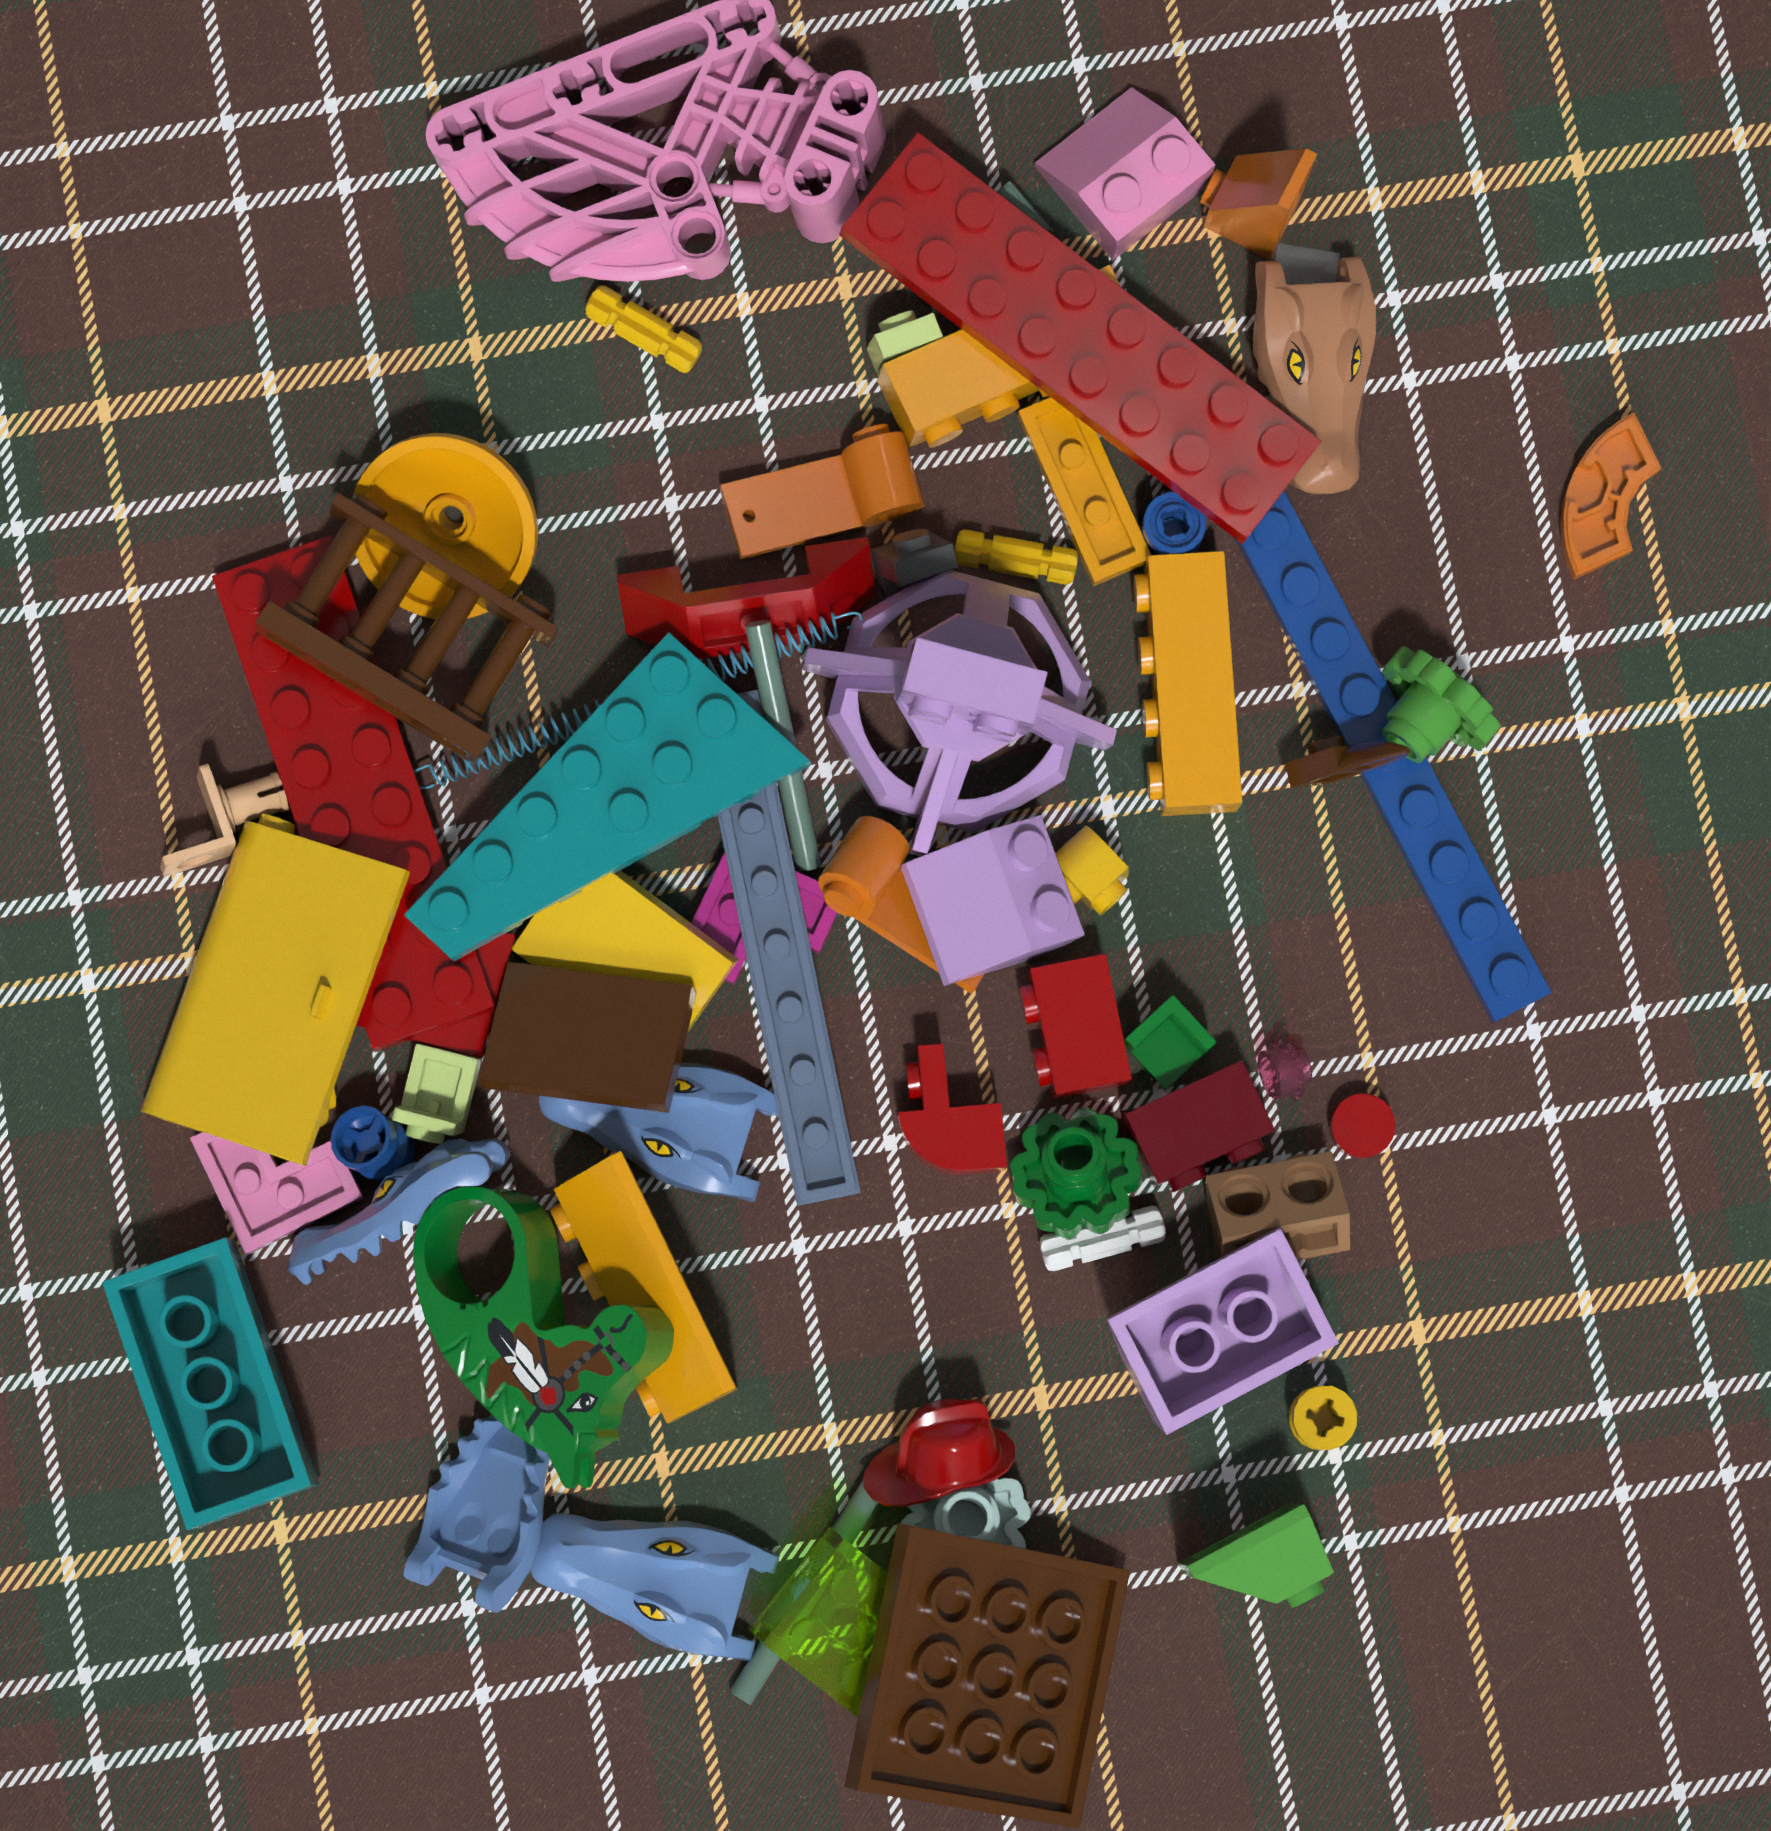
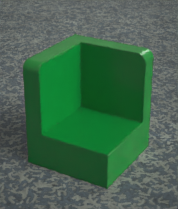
[1124,995,1217,1091]

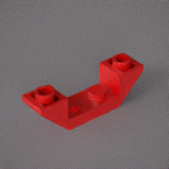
[617,537,876,659]

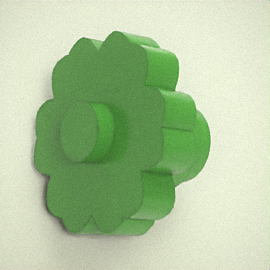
[1381,646,1501,763]

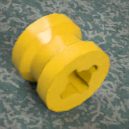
[1288,1386,1357,1450]

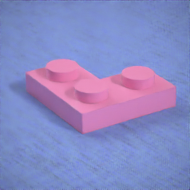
[190,1132,364,1255]

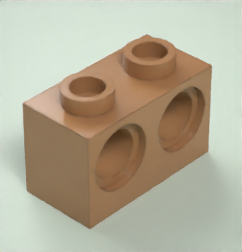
[1205,1151,1350,1260]

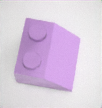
[901,815,1085,986]

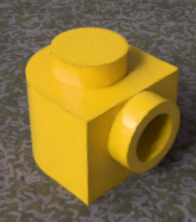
[1055,825,1129,916]

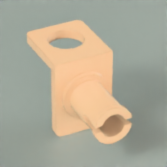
[160,763,289,877]

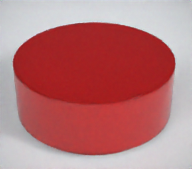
[1329,1093,1396,1159]

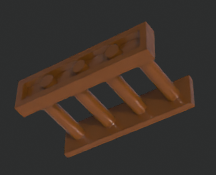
[255,492,558,766]

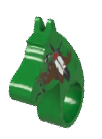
[413,1186,674,1489]

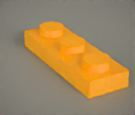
[1017,397,1151,587]

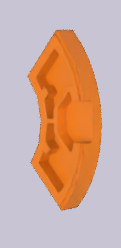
[1560,413,1661,580]

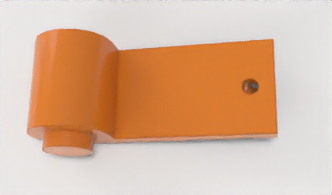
[719,424,925,559]
[818,816,984,994]

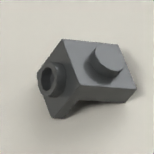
[870,529,958,601]

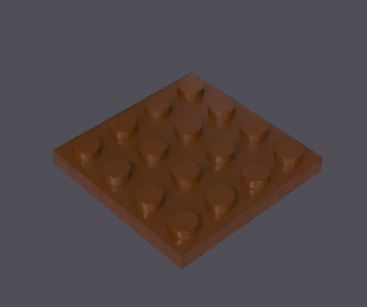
[844,1523,1130,1829]

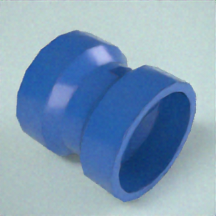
[1140,492,1206,555]
[331,1105,415,1183]

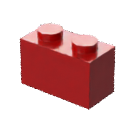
[1019,954,1132,1099]

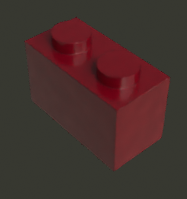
[1121,1060,1275,1192]

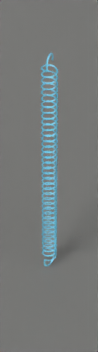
[414,611,862,789]

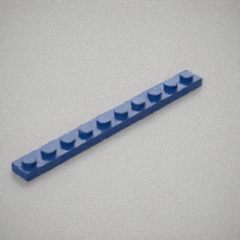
[1233,491,1552,1024]

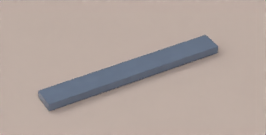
[717,690,861,1206]

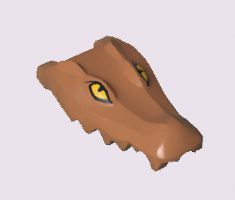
[1253,256,1376,495]

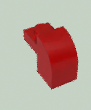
[897,1043,1007,1175]

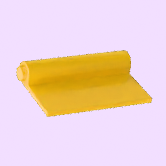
[140,813,410,1166]

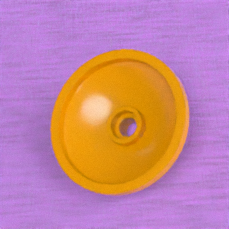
[352,433,538,619]

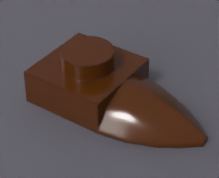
[1285,736,1411,788]

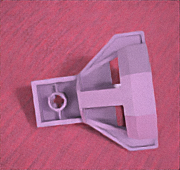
[802,570,1117,857]

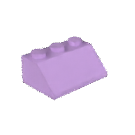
[1106,1227,1339,1435]

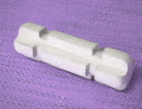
[1039,1206,1166,1271]

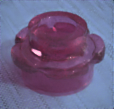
[1257,1039,1312,1101]

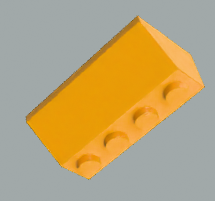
[549,1151,738,1424]

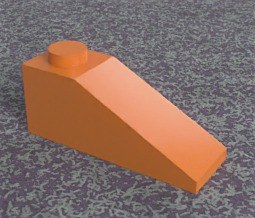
[1200,148,1317,260]

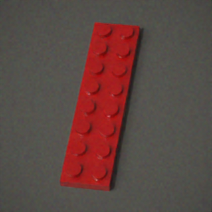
[839,132,1322,544]
[212,535,496,1053]

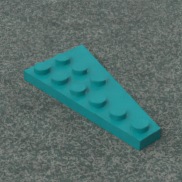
[404,633,811,961]

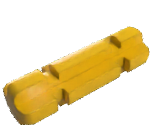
[585,285,702,373]
[954,529,1078,585]

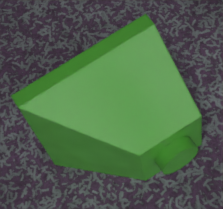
[1178,1502,1334,1608]

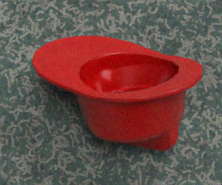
[863,1398,1015,1507]

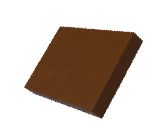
[478,962,696,1113]

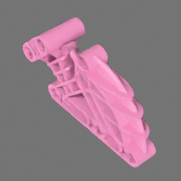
[425,0,886,282]

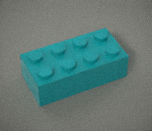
[102,1238,320,1530]

